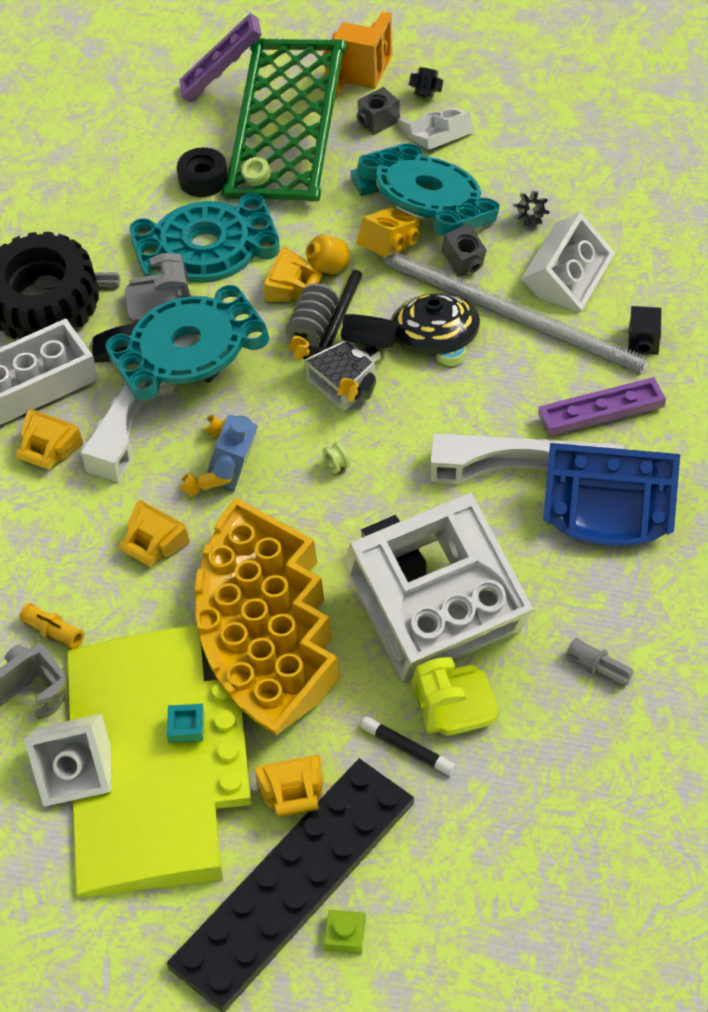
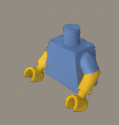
[178,415,258,497]

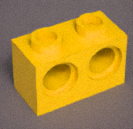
[356,206,421,257]

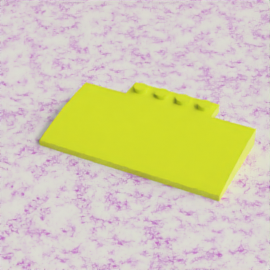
[67,625,252,898]

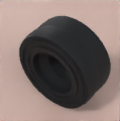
[177,147,228,197]
[341,314,397,348]

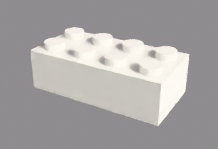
[0,319,98,425]

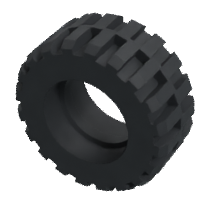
[0,231,99,339]

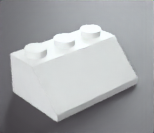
[521,212,615,312]

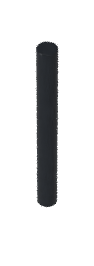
[318,270,363,347]

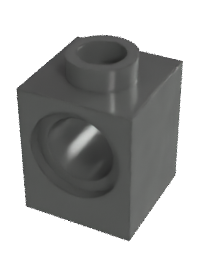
[356,87,400,135]
[441,224,487,276]

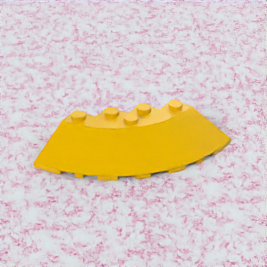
[195,497,340,735]

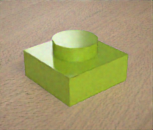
[324,910,366,954]

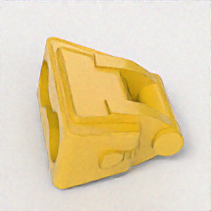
[264,247,323,302]
[16,409,83,470]
[119,500,190,567]
[255,755,324,818]

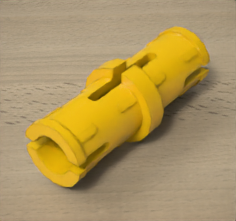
[19,603,84,650]

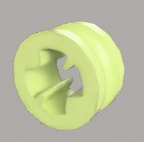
[322,442,350,474]

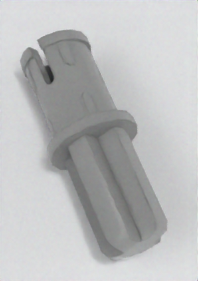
[566,638,634,685]

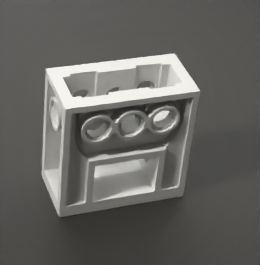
[344,492,533,683]

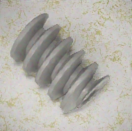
[286,283,338,347]

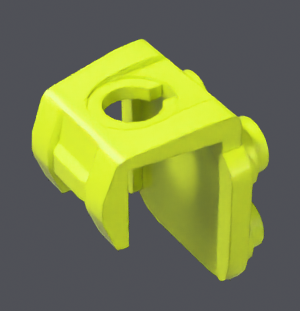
[411,657,499,736]

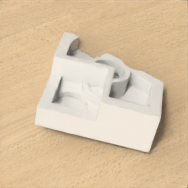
[397,107,473,150]

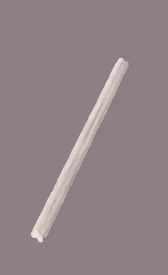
[383,252,649,374]

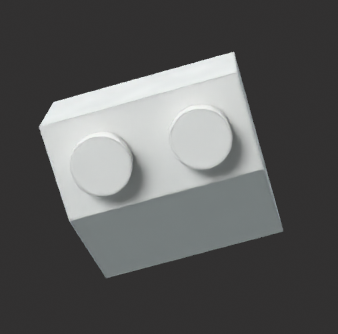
[24,713,112,807]

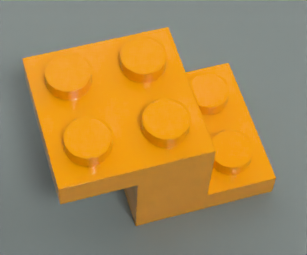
[322,12,392,99]

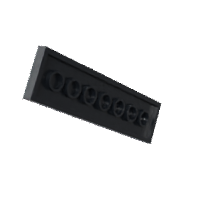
[166,758,414,1012]

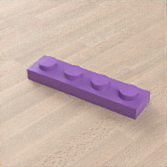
[179,13,262,102]
[538,377,666,437]

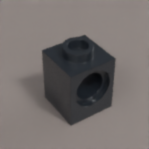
[628,306,661,354]

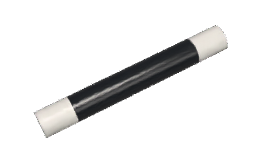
[360,716,457,777]

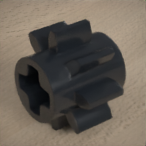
[408,67,443,98]
[513,191,550,227]

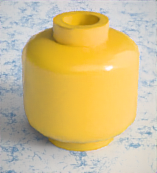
[305,234,350,275]

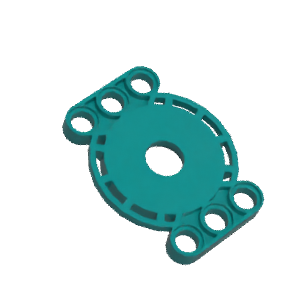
[356,143,500,236]
[130,193,280,283]
[106,285,269,401]

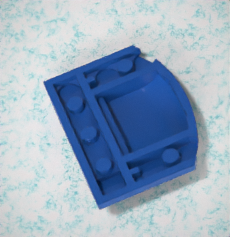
[543,443,680,546]

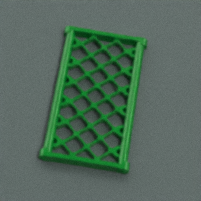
[221,38,347,202]

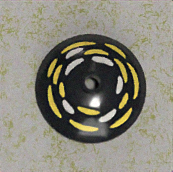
[391,293,480,354]

